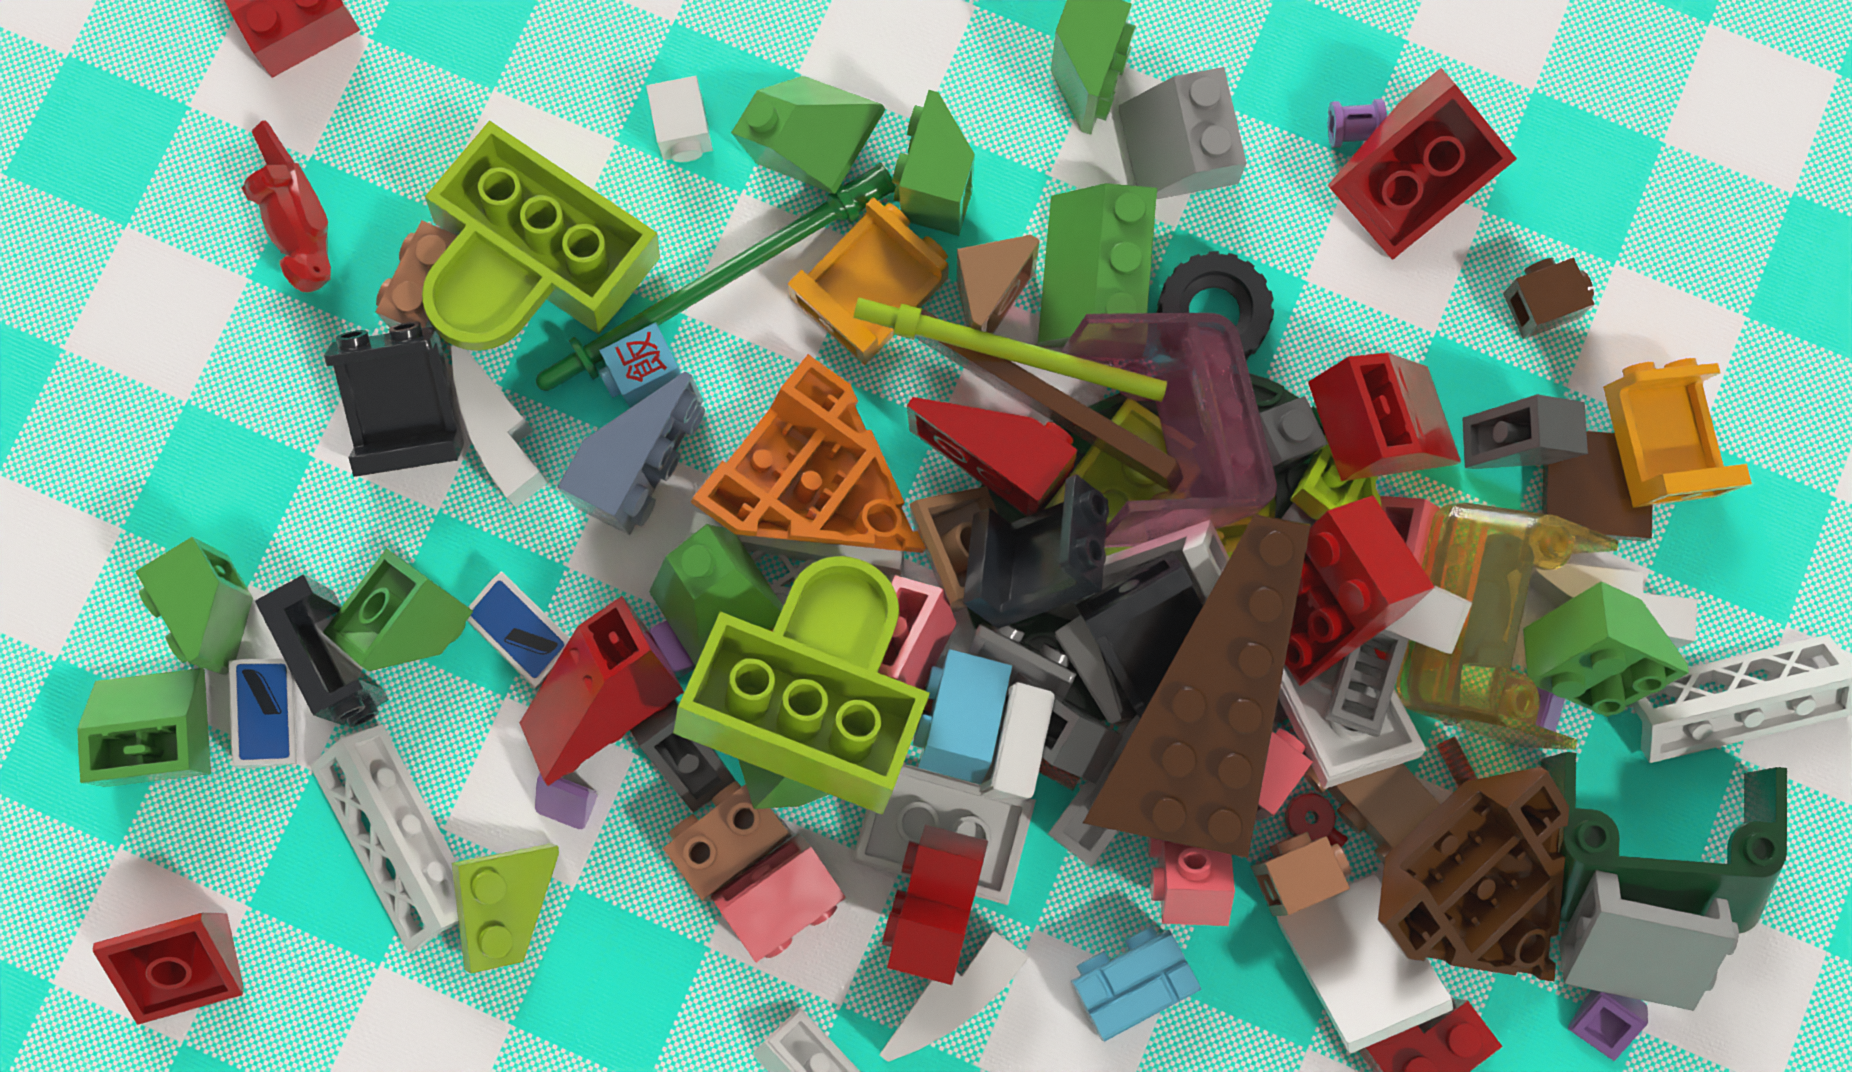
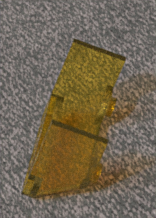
[1396,502,1619,750]

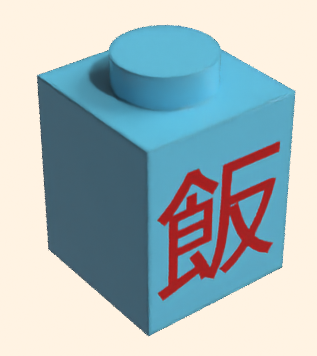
[598,322,682,408]

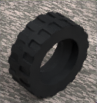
[1156,251,1274,371]

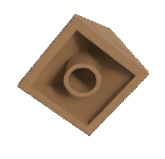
[956,234,1040,334]
[910,486,998,613]

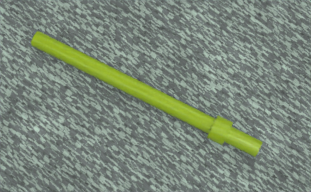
[853,297,1167,402]

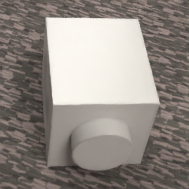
[646,76,713,162]

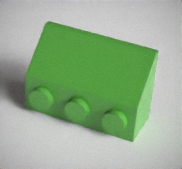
[1037,183,1157,355]

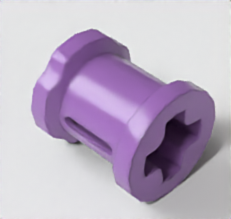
[1327,98,1387,148]

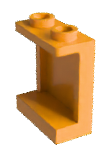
[787,197,949,365]
[1603,358,1752,508]

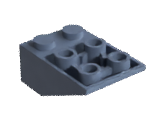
[558,372,705,536]

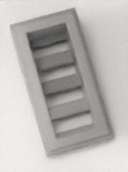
[1055,615,1134,724]
[1325,629,1409,737]

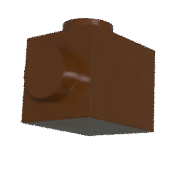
[1503,257,1595,339]

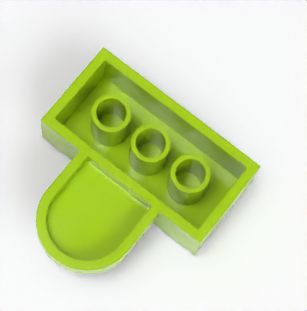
[422,120,660,351]
[673,556,930,815]

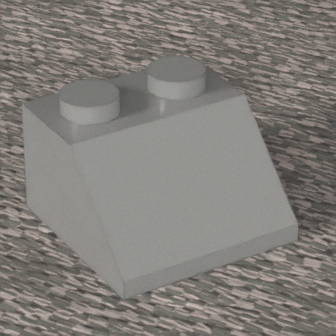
[1118,67,1247,200]

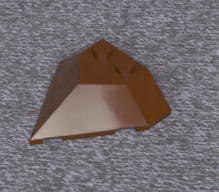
[1378,767,1569,982]

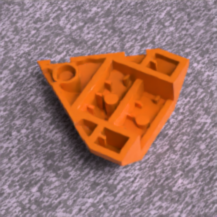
[690,354,926,553]

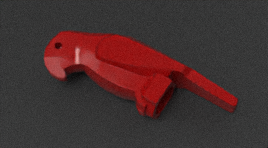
[241,120,331,292]

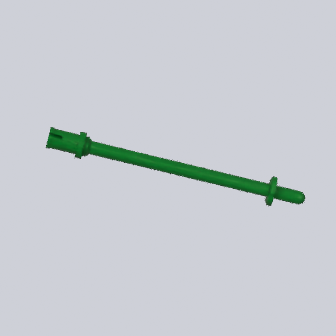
[536,162,896,391]

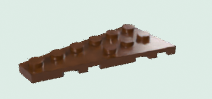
[1083,514,1311,858]

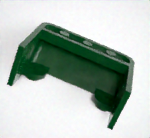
[1541,752,1787,934]

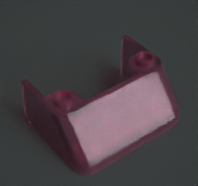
[1061,313,1277,548]

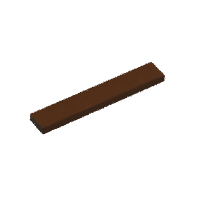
[915,307,1184,494]

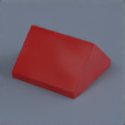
[92,912,244,1025]

